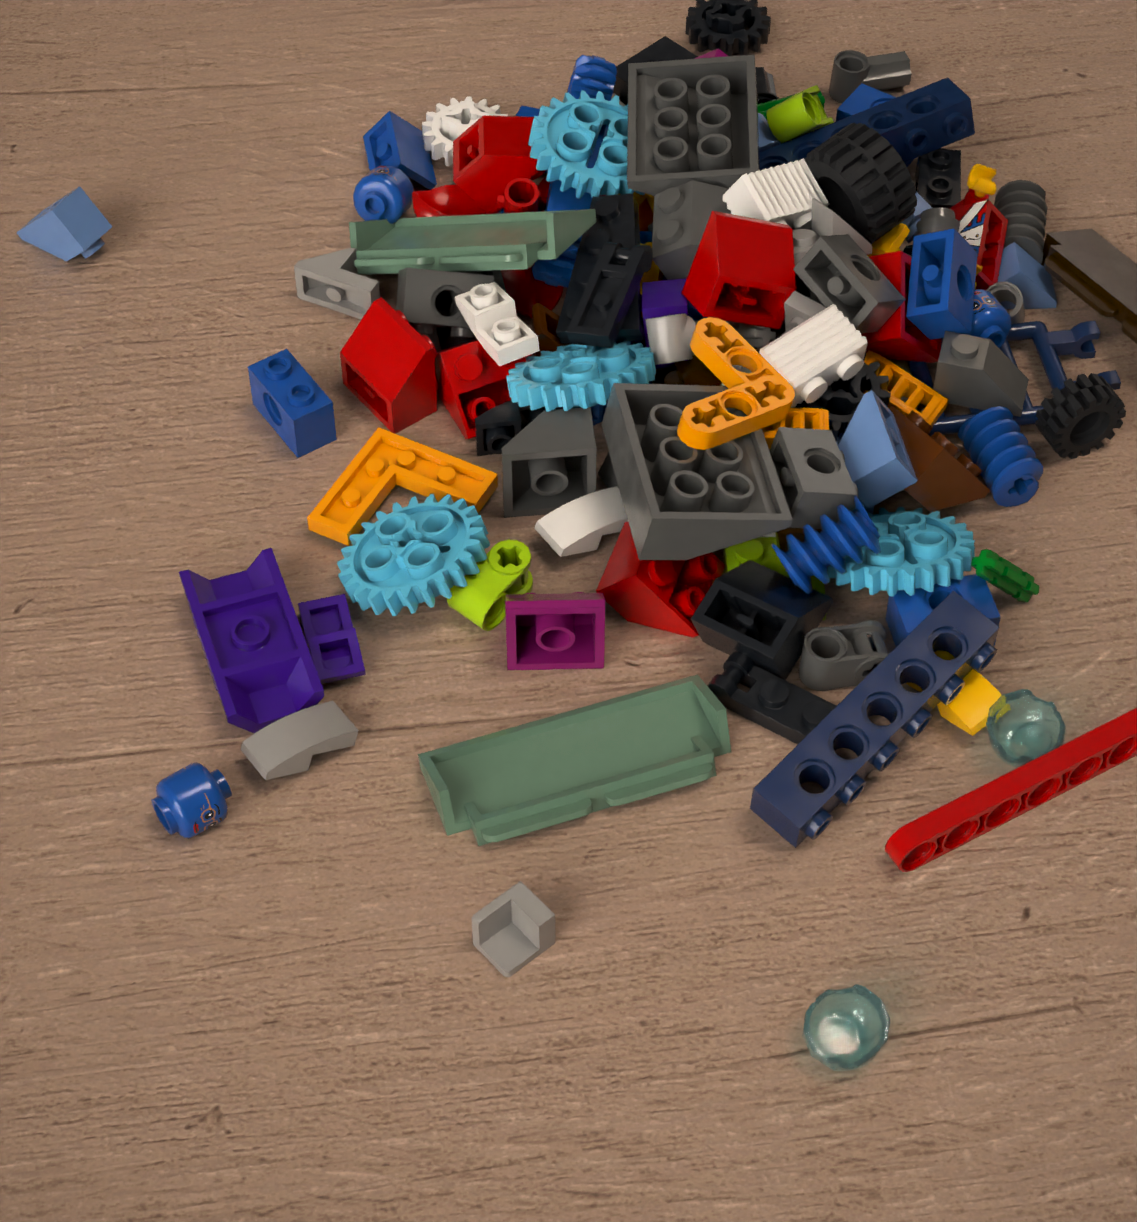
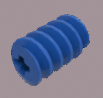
[957,406,1043,507]
[771,495,881,594]

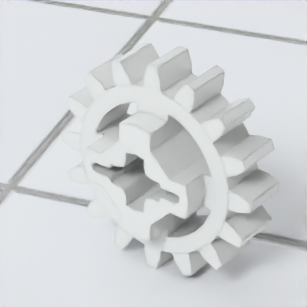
[422,96,508,167]

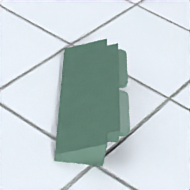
[349,209,596,275]
[418,674,731,846]

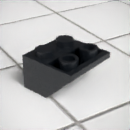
[691,560,834,680]

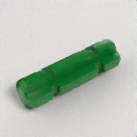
[971,549,1039,603]

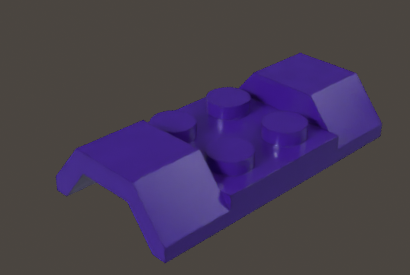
[179,548,324,733]

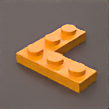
[307,427,498,546]

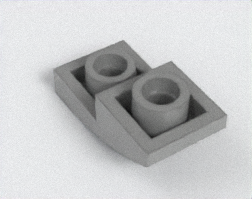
[240,701,359,780]

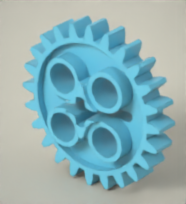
[528,90,645,199]
[506,341,656,412]
[337,494,490,616]
[828,507,975,597]

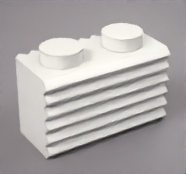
[723,158,829,229]
[759,304,868,408]

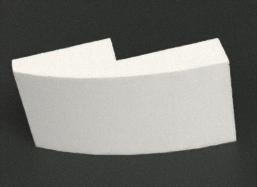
[455,281,540,366]
[534,486,628,557]

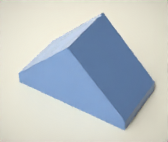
[997,242,1057,309]

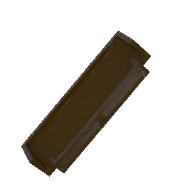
[1041,229,1137,344]

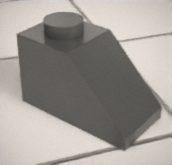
[933,331,1029,417]

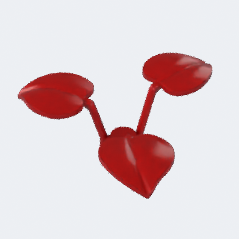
[412,176,606,318]

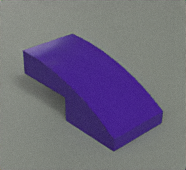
[298,594,366,684]

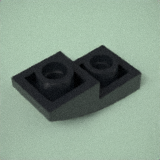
[475,400,563,456]

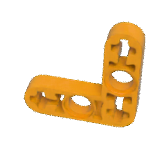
[677,317,795,450]

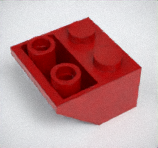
[453,116,546,213]
[682,211,796,329]
[340,297,439,434]
[435,339,531,439]
[596,521,725,638]

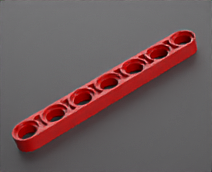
[885,708,1137,872]

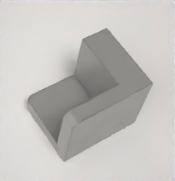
[472,881,555,977]

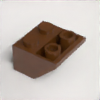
[889,405,991,512]

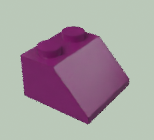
[505,592,605,670]

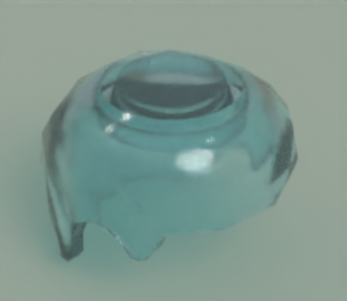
[986,689,1067,768]
[802,984,890,1071]

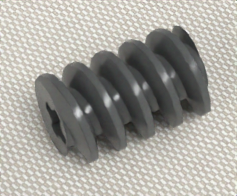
[994,180,1048,264]

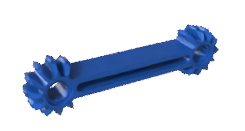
[531,55,617,288]

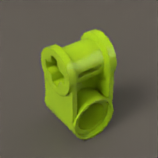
[766,85,834,143]
[447,539,533,631]

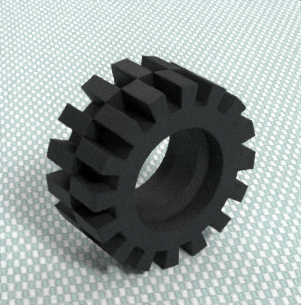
[1035,373,1126,459]

